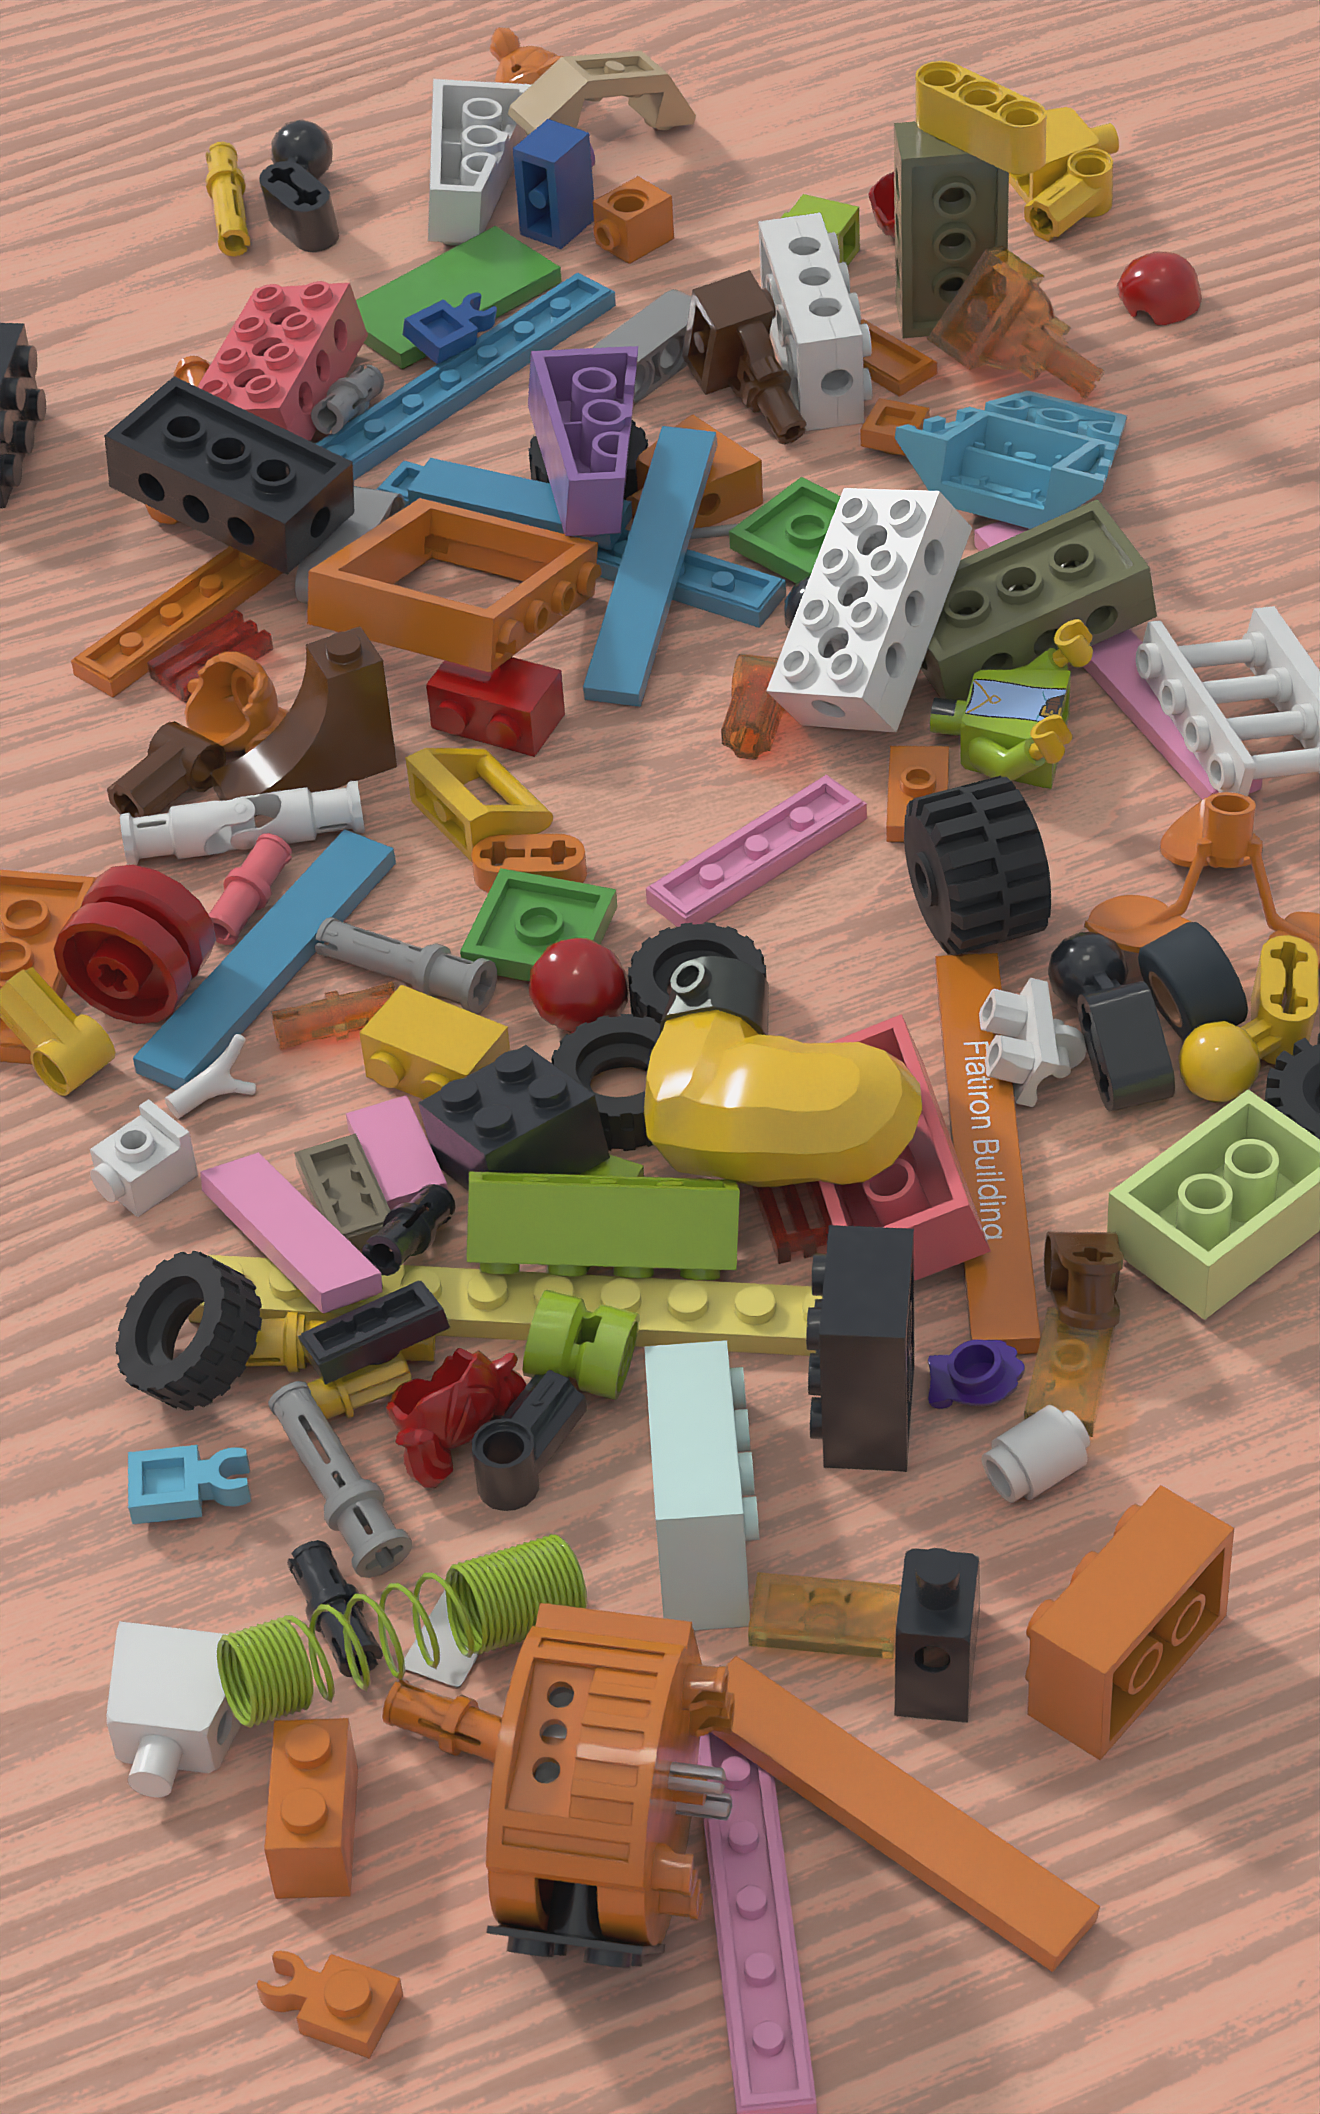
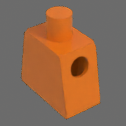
[626,414,763,529]

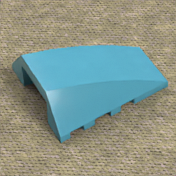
[895,390,1127,529]

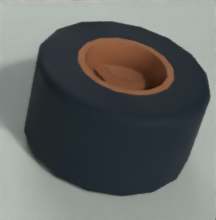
[1138,922,1248,1042]

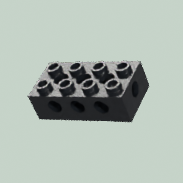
[104,376,355,575]

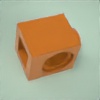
[593,176,674,264]

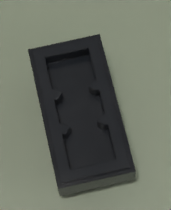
[298,1280,450,1385]

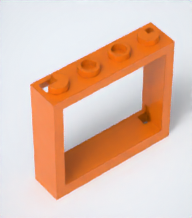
[307,498,602,673]

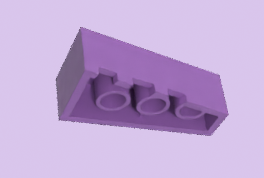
[528,346,639,537]

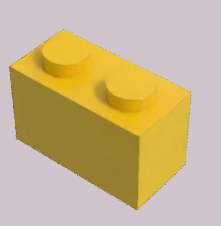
[359,985,510,1100]

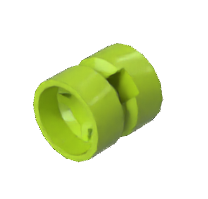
[522,1290,640,1400]

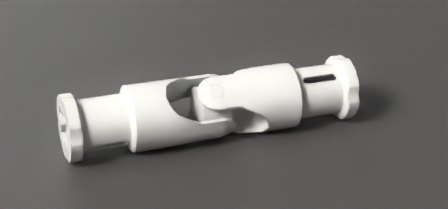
[120,781,365,865]

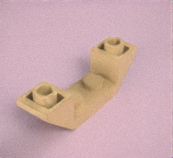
[508,51,696,136]

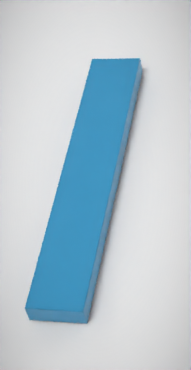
[583,426,718,707]
[133,829,396,1090]

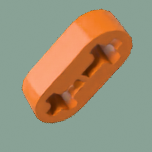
[471,834,587,893]

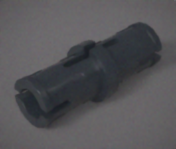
[362,1184,456,1276]
[287,1540,383,1677]

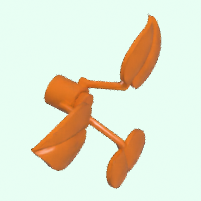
[1084,792,1320,969]

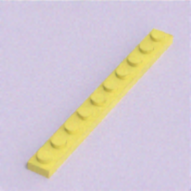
[188,1255,822,1356]

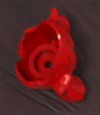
[386,1348,527,1488]

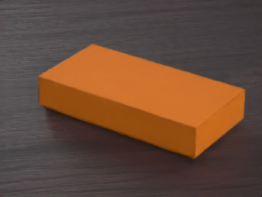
[860,319,937,397]

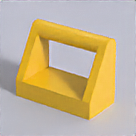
[405,748,553,862]

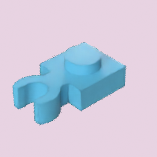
[128,1445,251,1525]

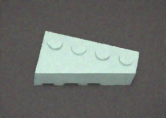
[644,1340,759,1631]

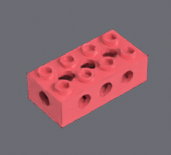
[198,281,368,441]

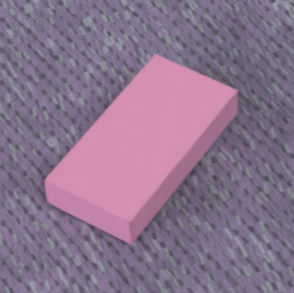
[346,1095,448,1210]

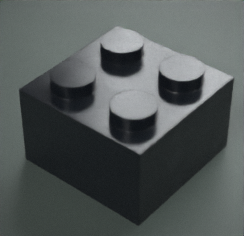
[418,1045,610,1191]

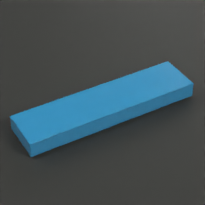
[407,458,632,550]

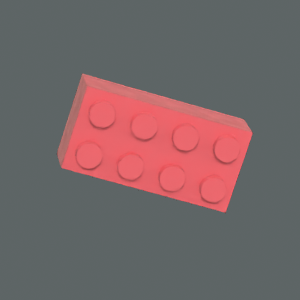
[819,1014,991,1281]

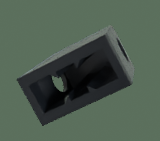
[894,1548,980,1723]

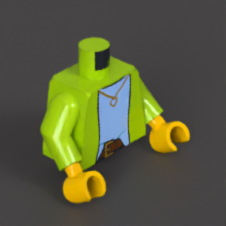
[930,619,1093,789]

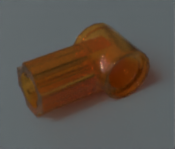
[721,653,786,760]

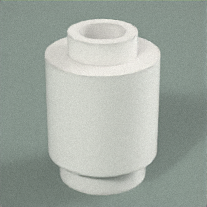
[982,1405,1090,1503]

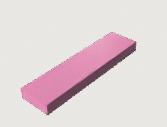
[646,774,867,927]
[200,1152,382,1313]

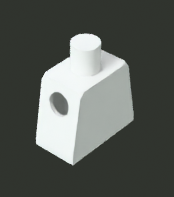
[107,1621,241,1797]

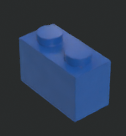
[512,119,594,249]

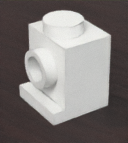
[90,1099,198,1217]

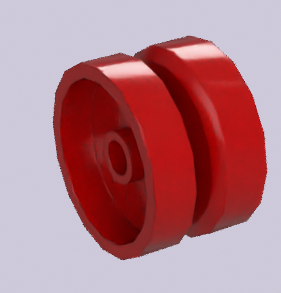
[53,864,216,1024]

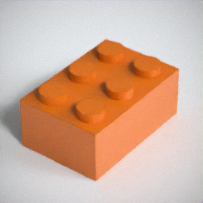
[1025,1485,1234,1760]

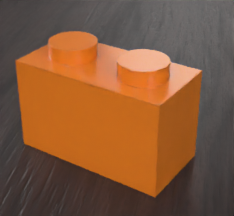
[264,1718,358,1899]

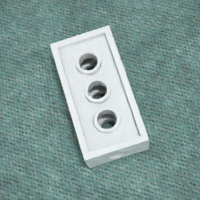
[758,213,872,431]
[766,488,972,733]

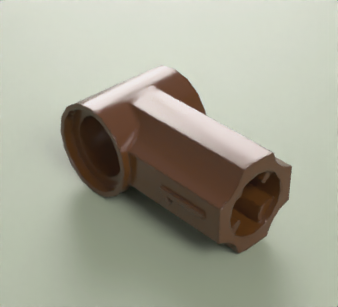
[107,721,226,818]

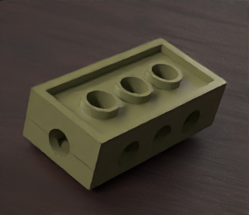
[894,121,1009,338]
[920,499,1157,701]

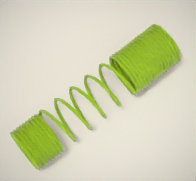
[217,1534,587,1728]

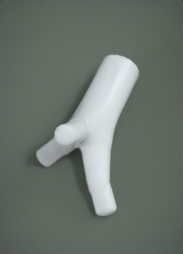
[165,1034,256,1119]

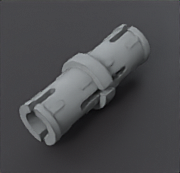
[311,364,384,434]

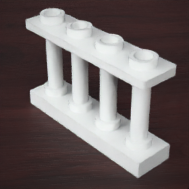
[1136,606,1320,796]

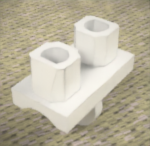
[979,978,1087,1107]

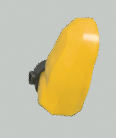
[644,956,922,1187]

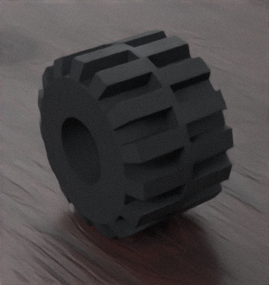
[904,776,1051,955]

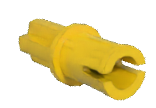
[307,1352,412,1419]

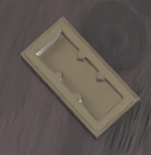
[294,1133,391,1250]

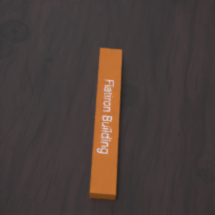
[935,953,1041,1354]

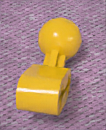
[1178,935,1318,1103]

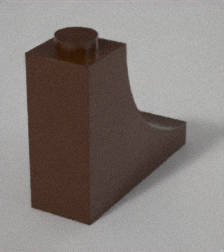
[211,626,397,817]

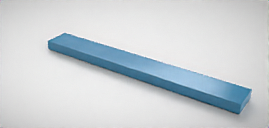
[316,272,616,480]
[376,460,786,628]

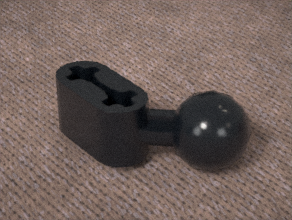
[259,120,339,252]
[1048,932,1175,1111]

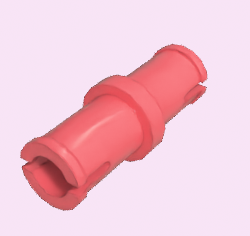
[209,833,292,945]

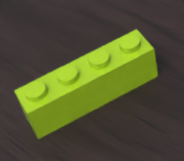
[466,1172,740,1280]

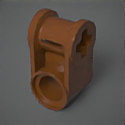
[1044,1231,1124,1330]

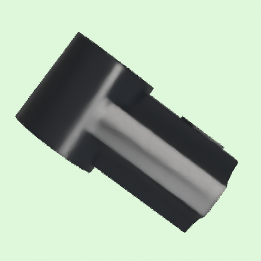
[472,1370,587,1511]

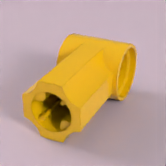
[1024,148,1113,242]
[0,967,116,1096]

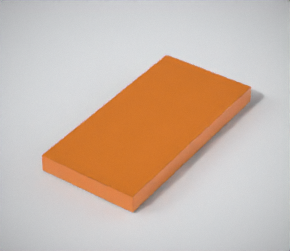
[0,870,97,1065]

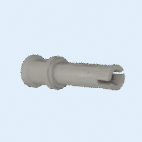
[315,917,497,1014]
[268,1381,412,1578]

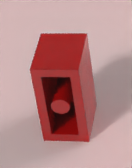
[426,657,565,757]

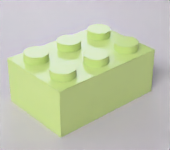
[1107,1090,1320,1320]

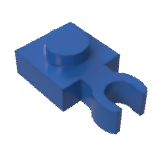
[402,293,497,364]

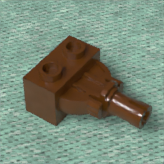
[682,270,807,444]

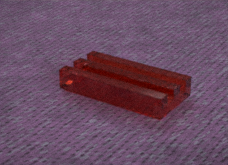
[147,609,274,703]
[752,1181,832,1264]

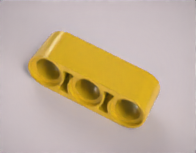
[915,61,1047,174]

